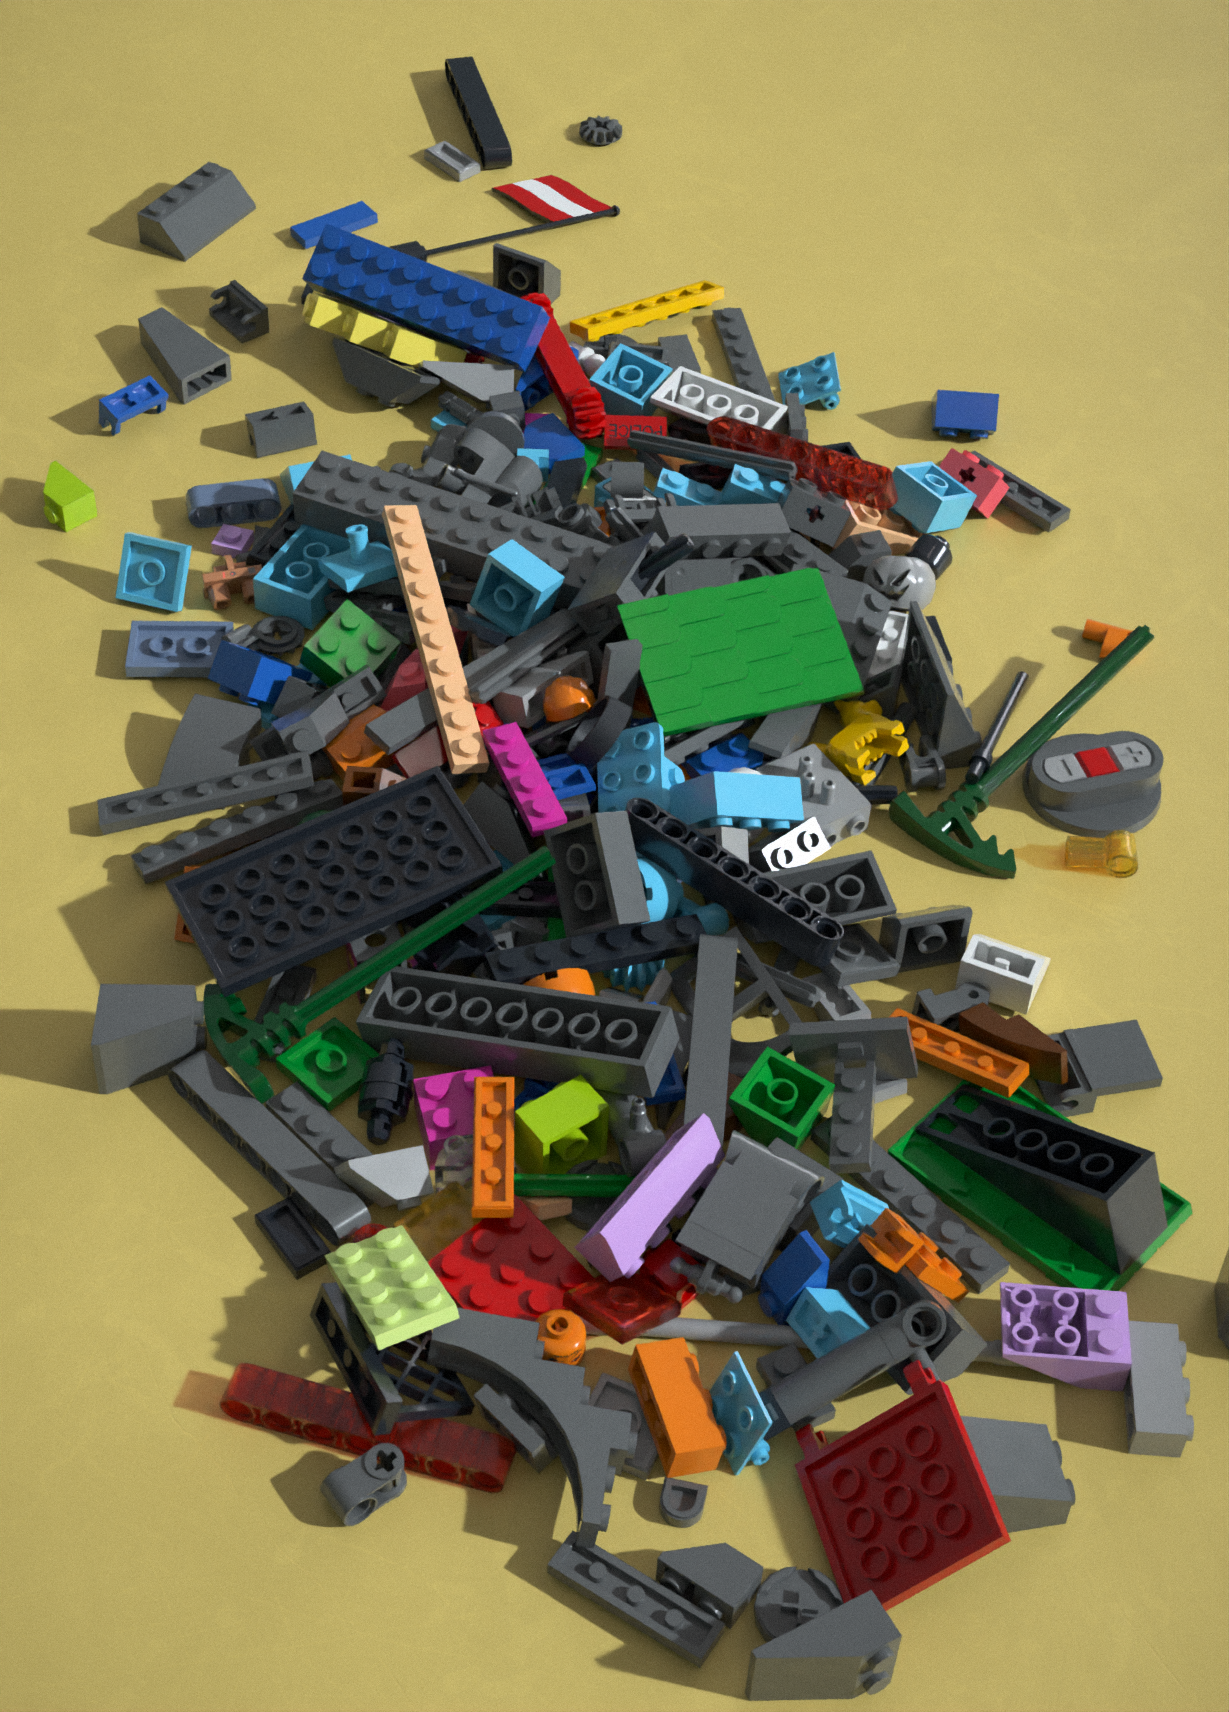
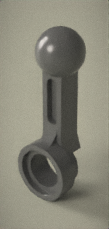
[531,503,592,534]

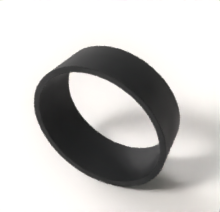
[566,695,632,770]

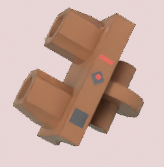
[202,554,262,610]

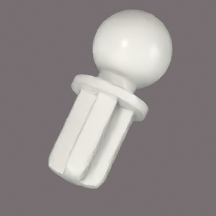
[569,341,606,377]

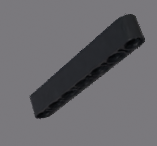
[445,56,512,169]
[624,797,844,967]

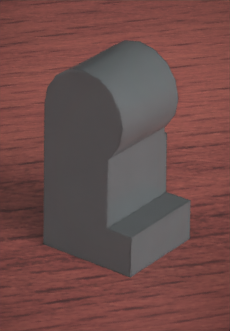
[912,982,990,1033]

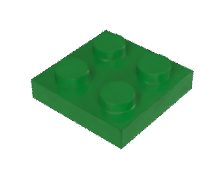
[276,1017,379,1112]

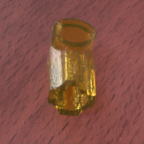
[1064,830,1138,878]

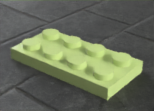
[325,1225,459,1351]

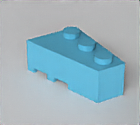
[669,771,804,832]

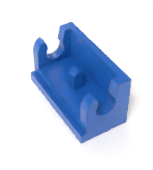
[98,375,169,436]

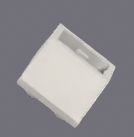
[955,934,1050,1015]

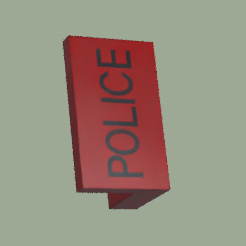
[604,415,667,451]

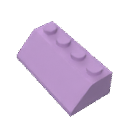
[574,1113,725,1282]

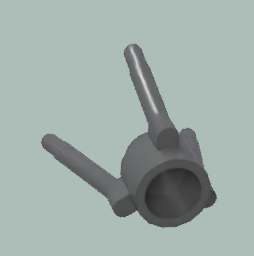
[435,464,518,497]

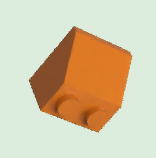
[321,705,408,781]

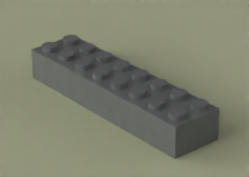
[356,966,680,1098]

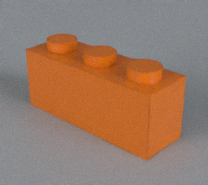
[628,1337,727,1478]

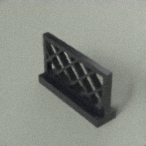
[310,1282,475,1435]

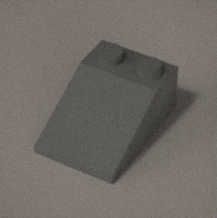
[745,1590,902,1701]

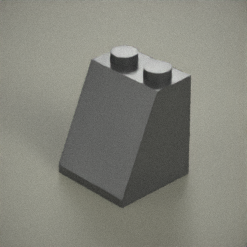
[91,984,207,1094]
[960,1416,1076,1533]

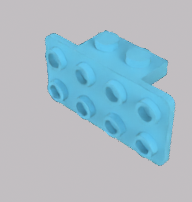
[597,722,685,856]

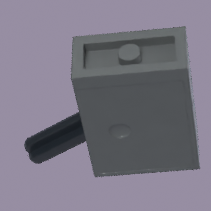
[568,532,695,635]

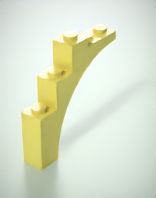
[303,290,467,368]

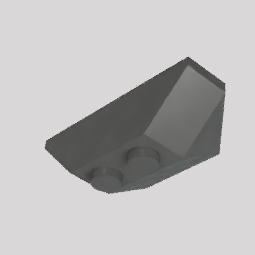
[332,337,441,407]

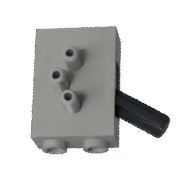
[756,743,898,847]

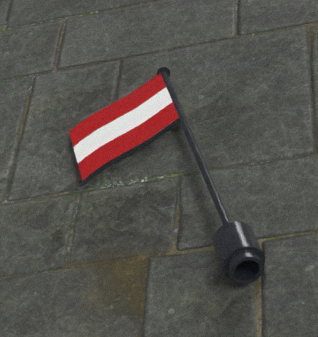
[389,175,620,262]

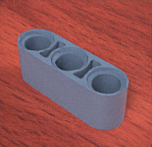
[185,478,282,528]

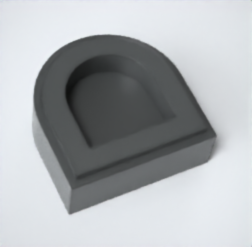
[659,1477,708,1528]

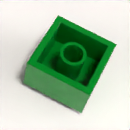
[299,599,401,687]

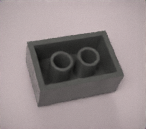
[544,811,650,938]

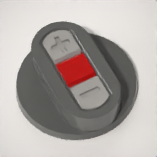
[1022,731,1164,839]

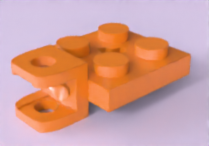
[858,1208,970,1304]

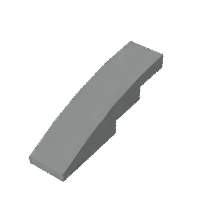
[802,972,907,1104]

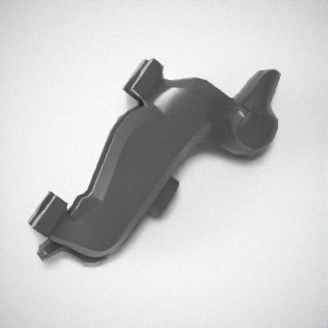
[389,424,466,488]

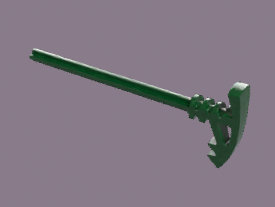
[889,625,1154,879]
[203,846,556,1104]

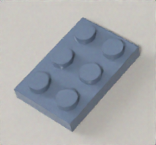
[125,621,234,677]

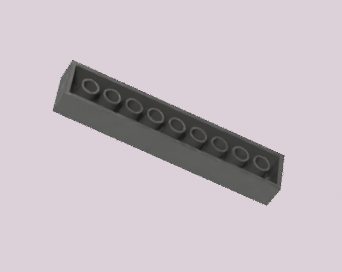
[293,451,614,612]

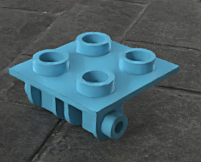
[778,352,841,410]
[709,1351,773,1475]

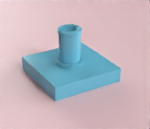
[318,524,398,592]
[115,532,192,612]

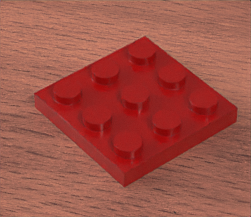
[428,1195,598,1322]

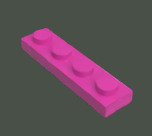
[483,722,567,838]

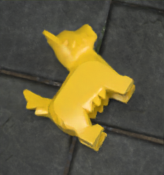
[808,699,909,785]

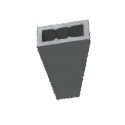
[138,307,232,405]

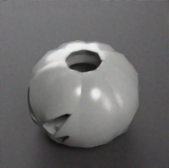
[862,555,936,611]

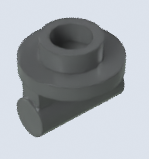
[221,624,261,651]

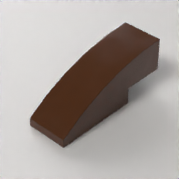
[958,1002,1068,1085]

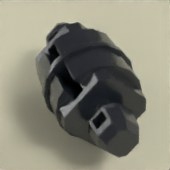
[357,1038,414,1145]

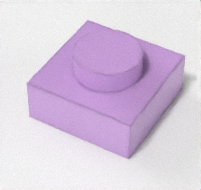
[211,524,254,559]

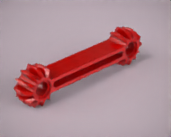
[521,292,606,440]

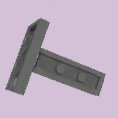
[789,1017,918,1174]

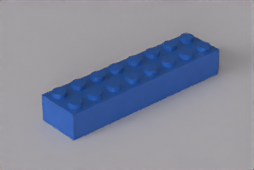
[302,223,550,373]

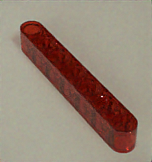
[707,416,898,510]
[219,1363,517,1493]

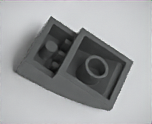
[158,694,262,810]

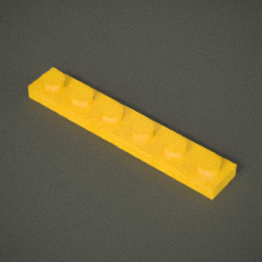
[569,280,724,342]

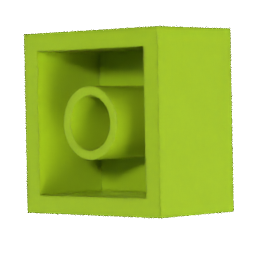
[514,1075,609,1174]

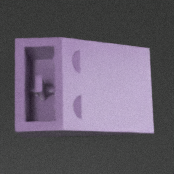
[1000,1282,1132,1391]

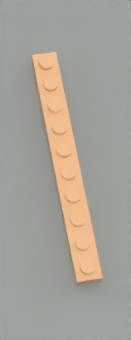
[382,505,489,774]

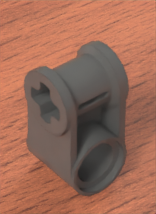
[320,1443,407,1526]

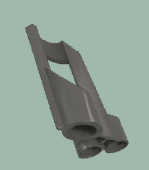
[453,428,543,582]

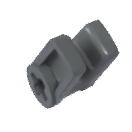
[898,734,946,793]

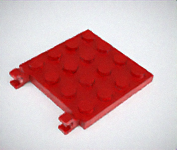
[795,1360,1011,1611]

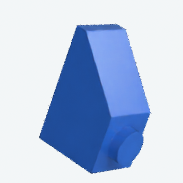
[758,1230,830,1326]

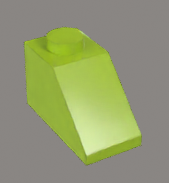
[43,461,97,532]

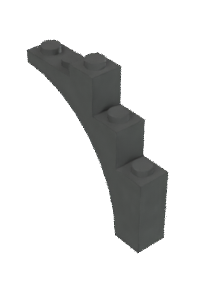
[427,1308,638,1548]

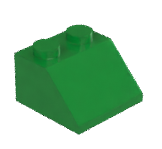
[728,1046,835,1150]

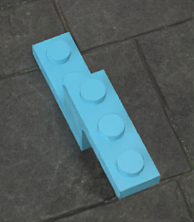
[653,464,819,513]

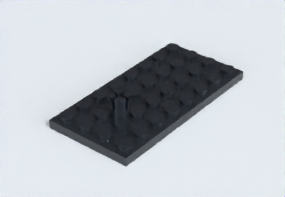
[165,766,503,998]

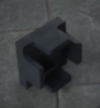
[404,893,500,977]

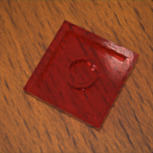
[562,1273,682,1345]

